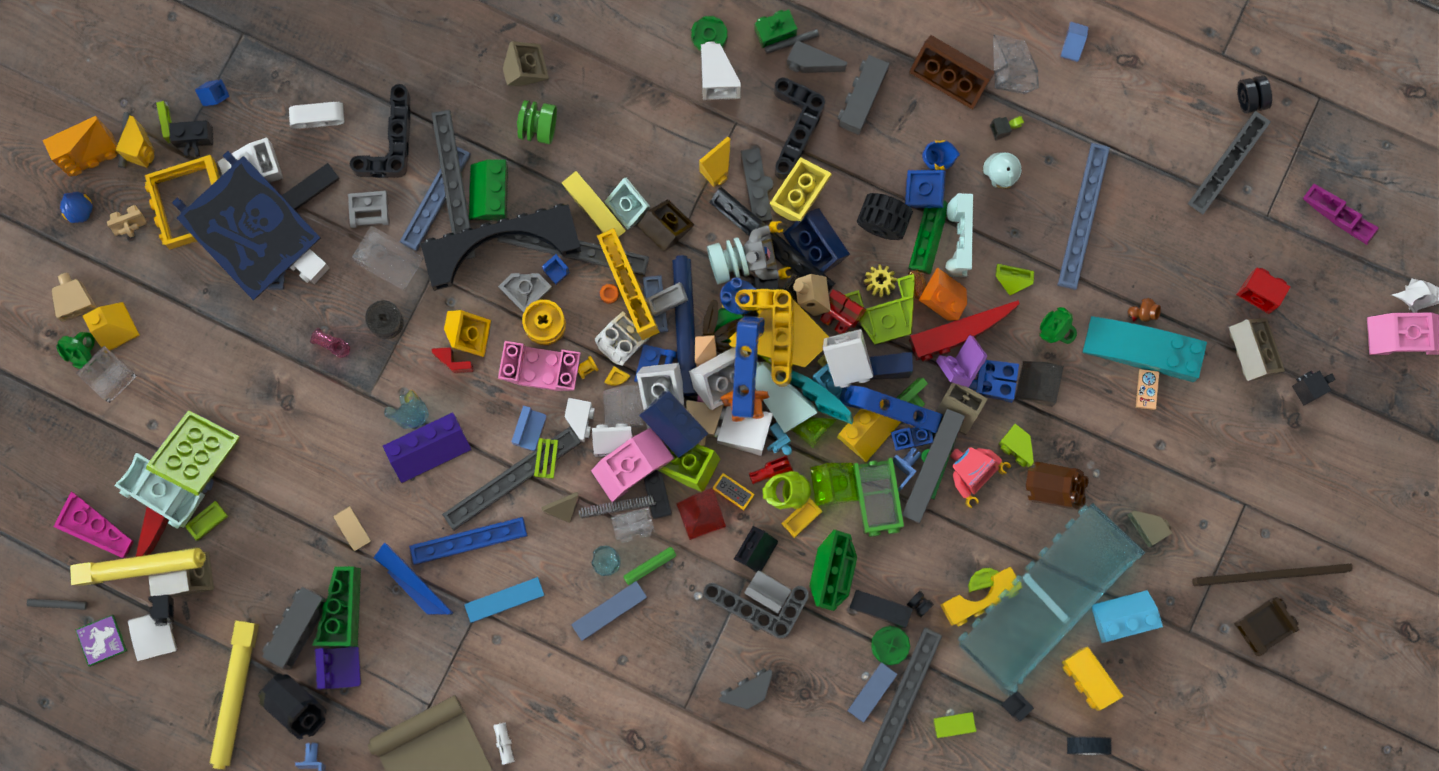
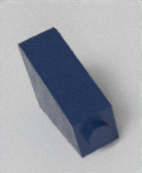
[869,352,913,380]

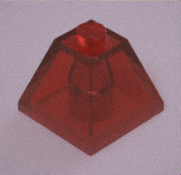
[677,488,726,540]

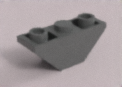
[719,668,772,709]

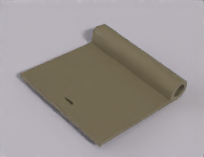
[368,695,493,771]

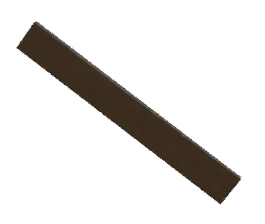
[1192,563,1353,587]

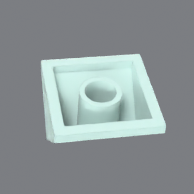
[604,177,650,230]

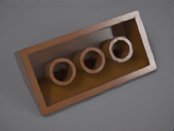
[909,35,995,110]

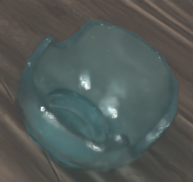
[591,546,621,576]

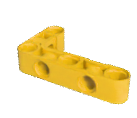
[735,289,794,387]

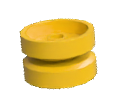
[522,299,566,346]

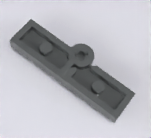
[741,148,773,222]

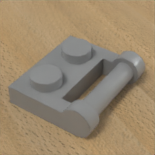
[348,191,389,228]

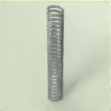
[579,495,656,519]

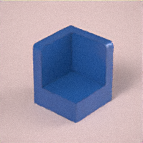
[195,79,230,106]
[542,254,570,285]

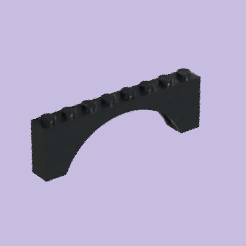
[420,203,581,291]

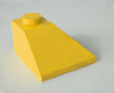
[699,137,730,187]
[82,302,140,353]
[444,310,491,357]

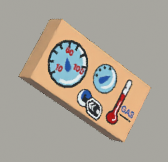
[1135,369,1159,410]

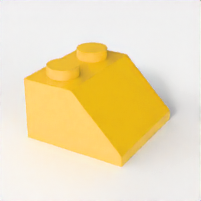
[116,116,154,168]

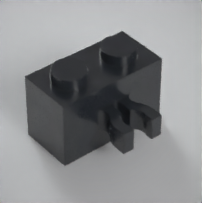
[169,120,213,158]
[1292,370,1336,406]

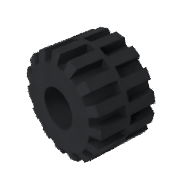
[857,193,913,240]

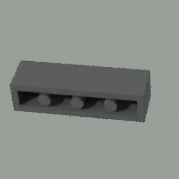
[838,55,890,135]

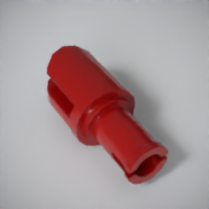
[749,455,794,485]

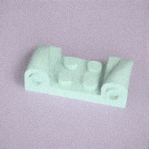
[945,193,973,277]
[115,453,205,529]

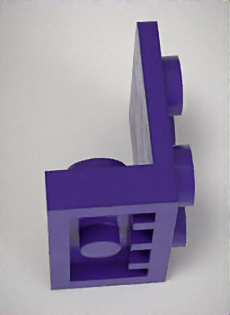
[315,647,361,689]

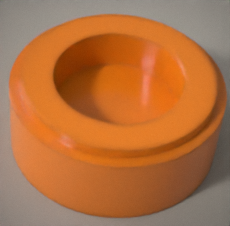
[600,284,619,304]

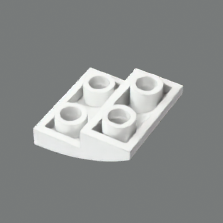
[128,614,177,661]

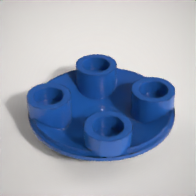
[720,278,757,314]

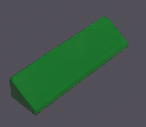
[908,200,948,274]

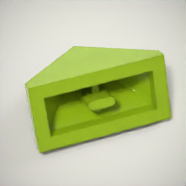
[996,264,1034,296]

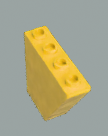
[729,296,829,368]

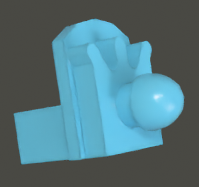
[767,423,792,455]

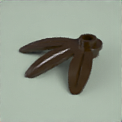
[701,300,750,353]

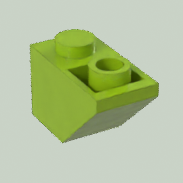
[999,424,1034,468]

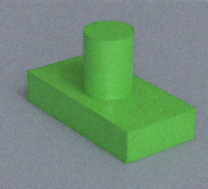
[896,378,928,407]

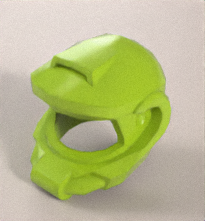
[762,472,811,509]

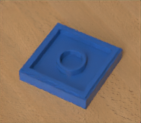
[905,170,946,208]

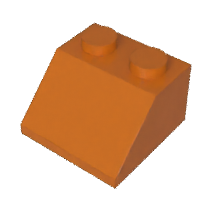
[919,268,967,320]

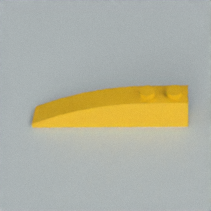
[597,228,660,340]

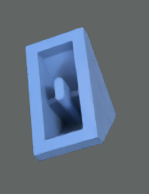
[1060,22,1088,62]

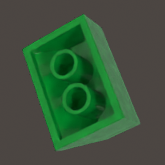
[469,160,508,220]

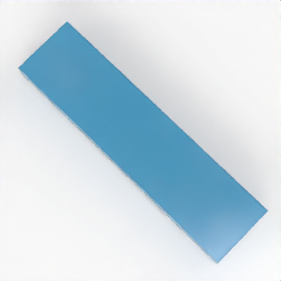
[464,577,545,623]

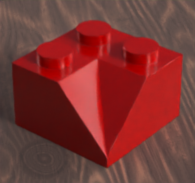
[1236,268,1290,314]

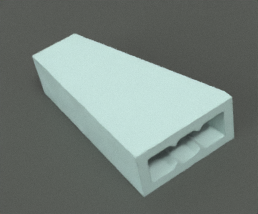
[755,362,817,433]

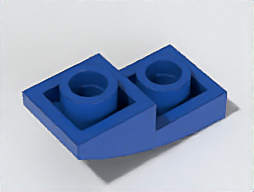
[891,427,934,451]

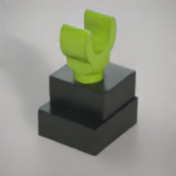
[990,116,1024,141]

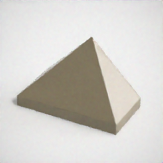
[541,492,580,523]

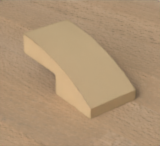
[333,506,371,551]

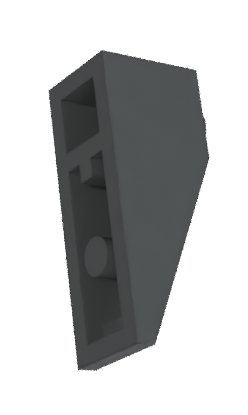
[786,40,847,73]

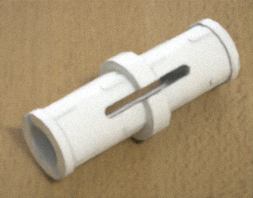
[493,723,515,765]

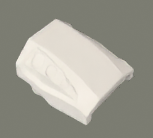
[595,311,650,366]

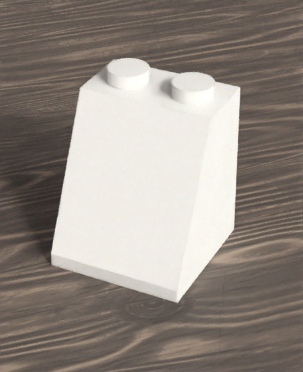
[701,42,741,100]
[823,329,873,388]
[715,406,773,456]

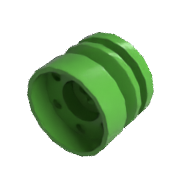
[517,100,557,144]

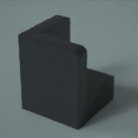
[1002,691,1034,722]

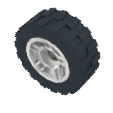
[1067,737,1112,755]

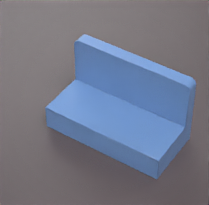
[511,406,546,451]

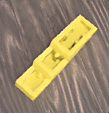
[561,171,626,237]

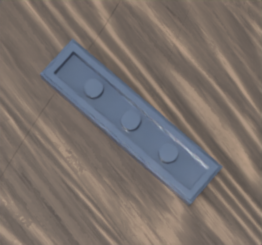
[571,581,647,641]

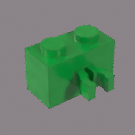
[754,10,797,49]

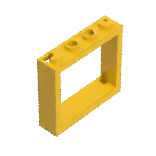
[145,155,220,250]

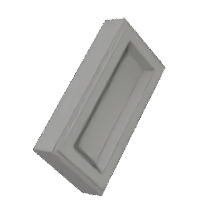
[647,282,688,317]

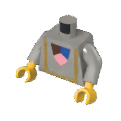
[744,221,792,280]

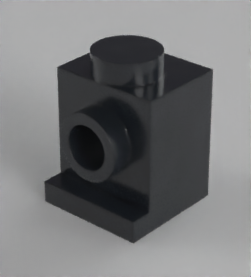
[148,594,174,626]

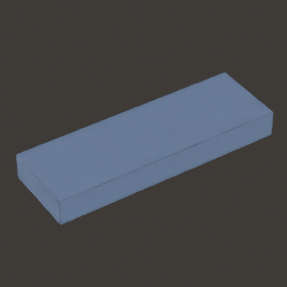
[643,275,668,333]
[847,662,897,723]

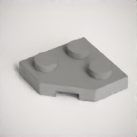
[498,273,552,313]

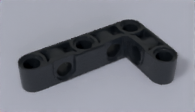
[774,77,825,180]
[350,84,410,178]

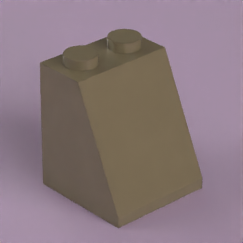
[148,552,214,598]

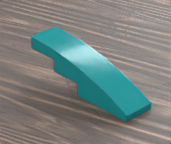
[790,370,854,424]

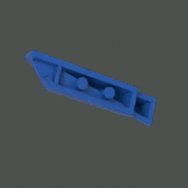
[373,543,453,615]

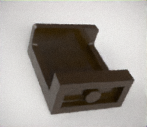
[1234,597,1300,656]

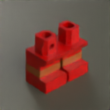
[820,289,867,334]

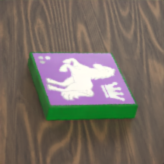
[75,615,127,667]

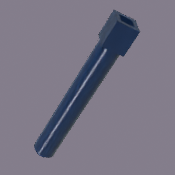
[672,255,698,397]

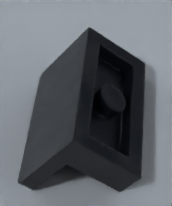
[734,526,778,573]

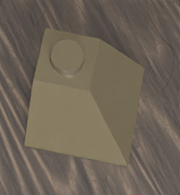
[503,41,549,86]

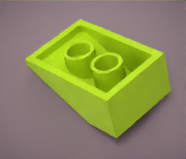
[658,444,721,492]

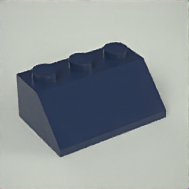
[783,208,850,273]
[639,389,708,458]

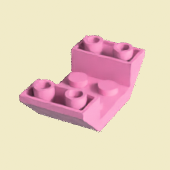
[1367,313,1439,355]
[498,341,581,391]
[591,428,675,502]

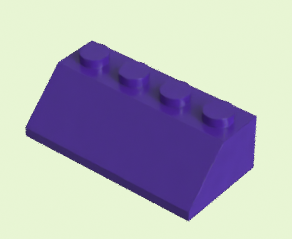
[383,412,472,483]

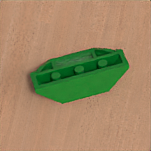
[809,530,857,611]

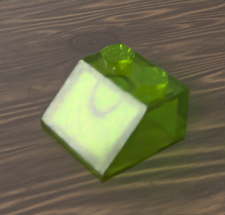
[810,463,859,506]

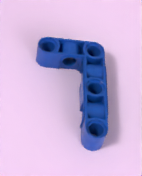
[732,316,765,418]
[839,385,943,433]

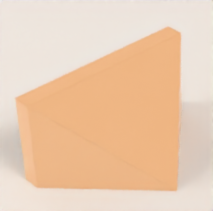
[695,335,717,367]

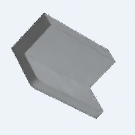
[744,570,791,613]

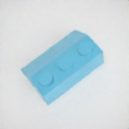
[1091,590,1163,643]

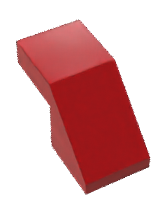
[432,347,473,373]

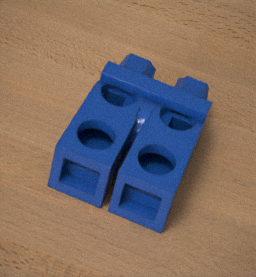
[968,360,1019,403]

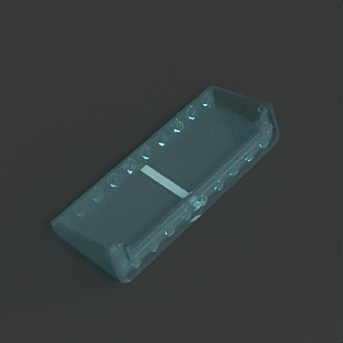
[957,503,1145,696]

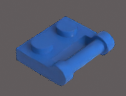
[634,344,677,383]

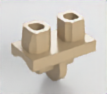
[107,205,147,238]

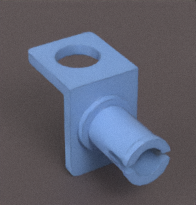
[893,448,921,492]
[295,743,325,771]

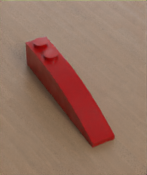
[909,300,1020,362]
[136,446,169,557]

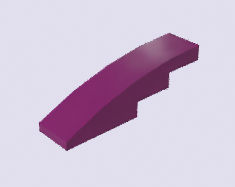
[1303,184,1379,245]

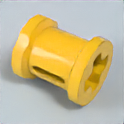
[578,356,599,380]

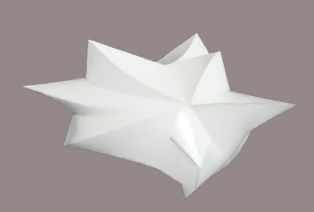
[1392,279,1439,313]

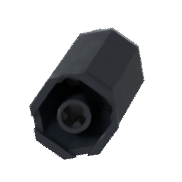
[258,673,327,740]

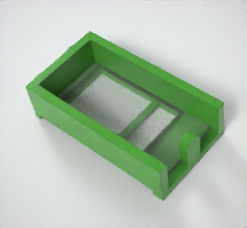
[853,458,904,537]

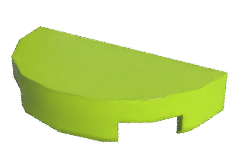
[968,568,998,593]

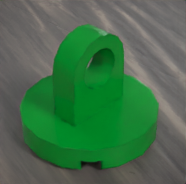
[1039,307,1077,344]
[56,332,95,369]

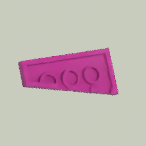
[53,492,134,559]

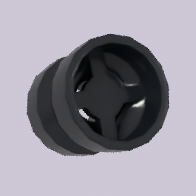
[907,591,934,618]

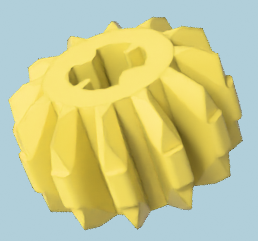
[864,264,897,297]

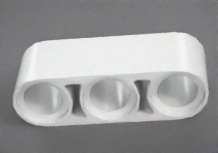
[289,102,344,129]

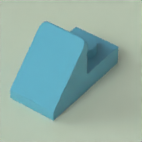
[812,364,842,399]

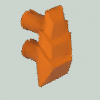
[721,390,769,422]

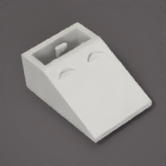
[218,138,283,183]

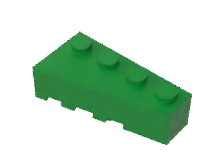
[312,567,361,647]

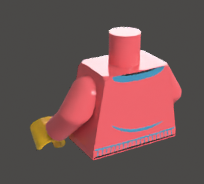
[950,447,1011,508]

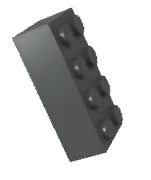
[262,587,327,670]

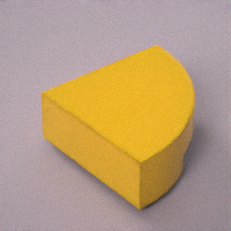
[604,366,631,386]

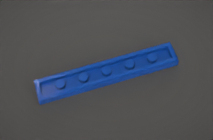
[409,517,528,565]

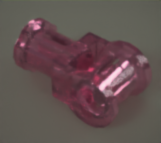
[310,328,350,358]

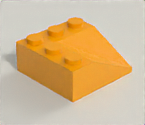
[42,116,119,177]

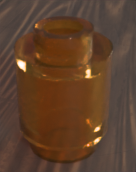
[908,270,927,299]

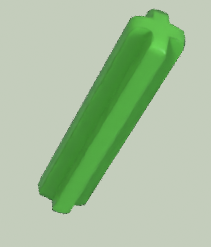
[623,547,676,585]

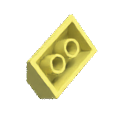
[770,157,832,221]

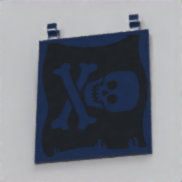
[172,151,321,301]

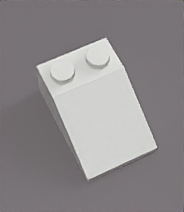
[636,363,684,429]

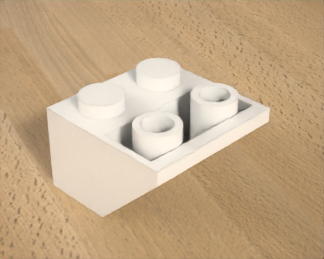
[592,424,633,457]

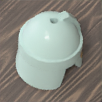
[983,152,1021,189]

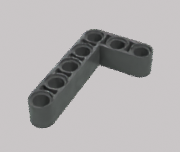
[703,583,809,639]

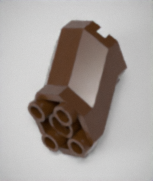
[1026,462,1089,510]

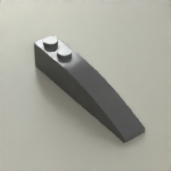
[1188,111,1271,215]

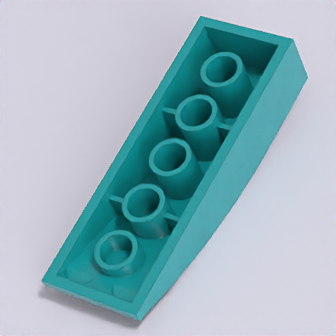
[1082,316,1207,382]

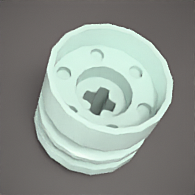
[707,237,749,284]

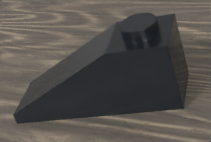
[849,590,913,629]

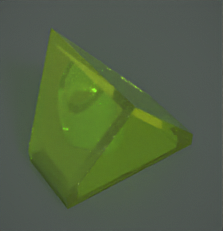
[791,417,837,448]

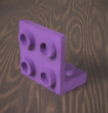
[936,335,987,387]

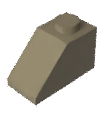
[1127,510,1172,547]

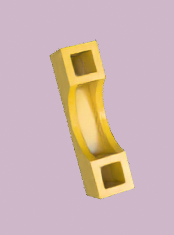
[940,567,1022,627]

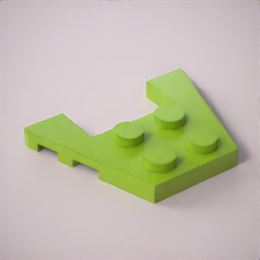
[844,274,915,345]

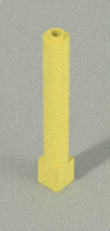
[70,548,206,586]
[210,621,259,770]

